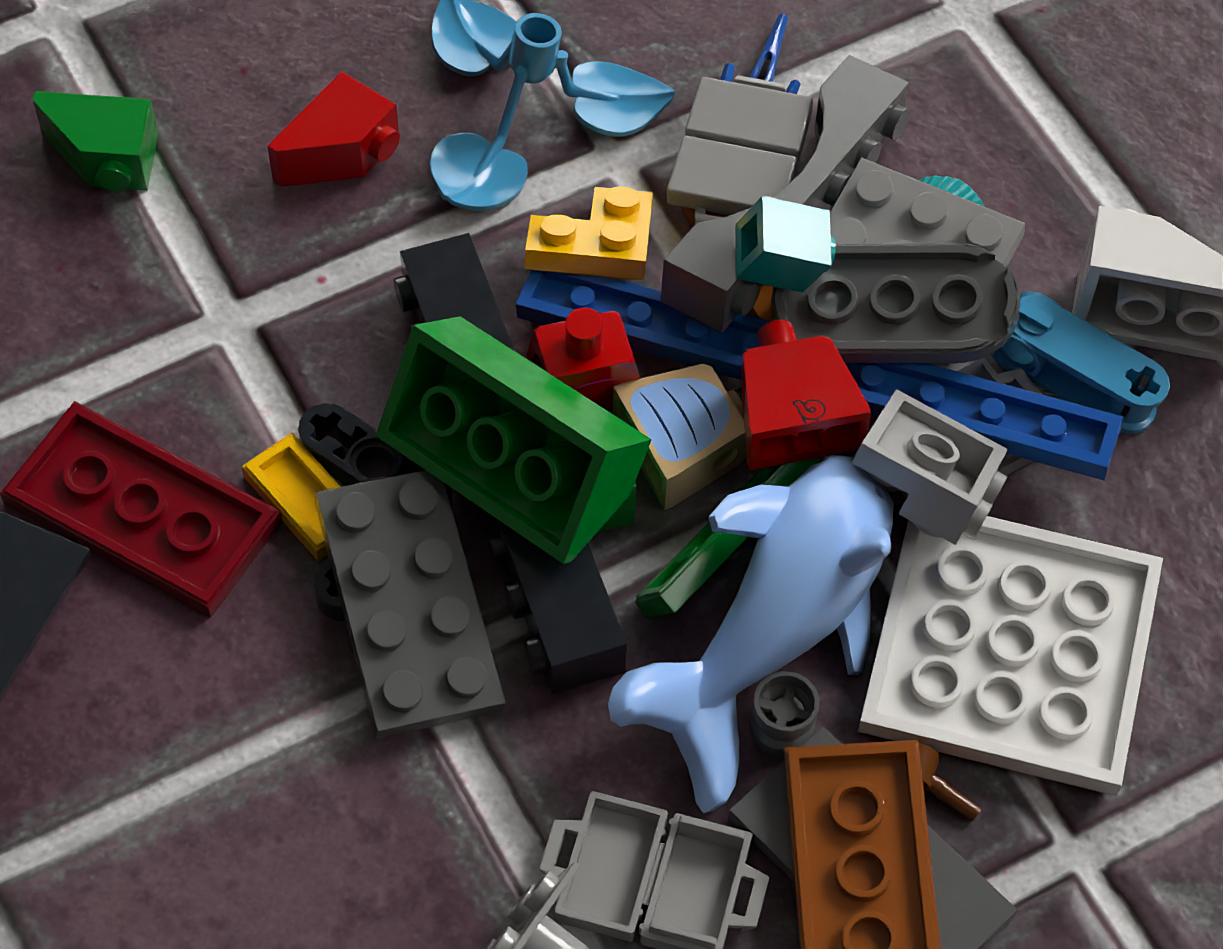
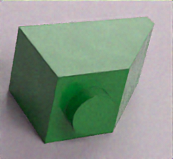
[33,91,159,191]

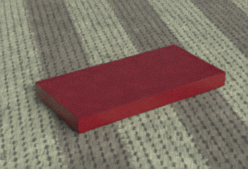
[0,401,282,618]

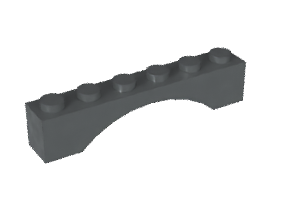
[660,55,910,333]

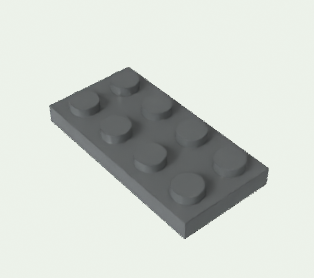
[315,470,505,739]

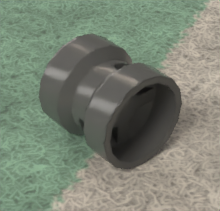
[749,671,820,758]

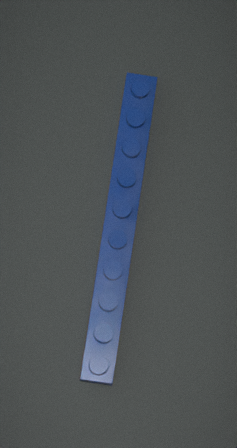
[515,270,1123,481]

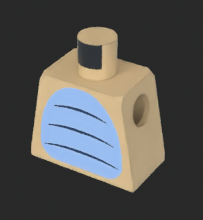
[612,364,746,510]

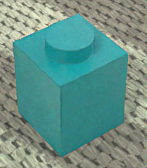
[735,196,836,293]

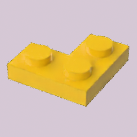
[524,186,653,280]

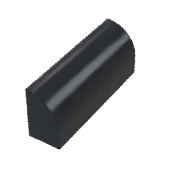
[0,511,91,703]

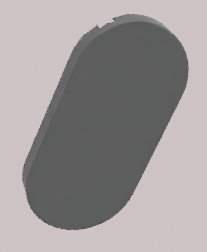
[771,243,1020,363]

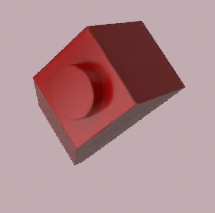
[267,71,400,186]

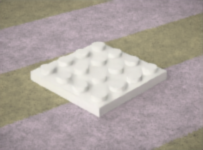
[858,516,1163,796]

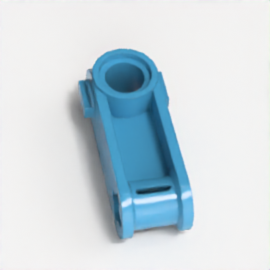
[991,291,1170,434]

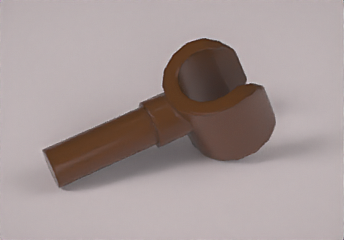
[919,743,982,822]

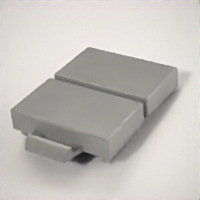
[667,75,813,224]
[539,791,769,949]

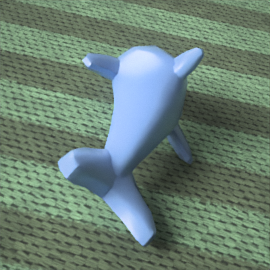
[608,455,894,813]

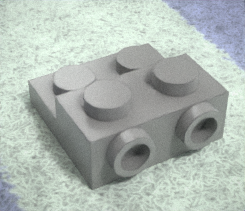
[852,389,1008,545]

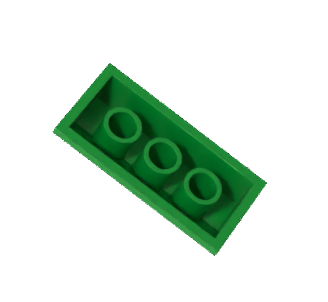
[375,316,652,564]

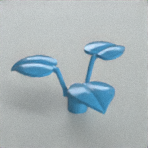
[429,0,675,211]

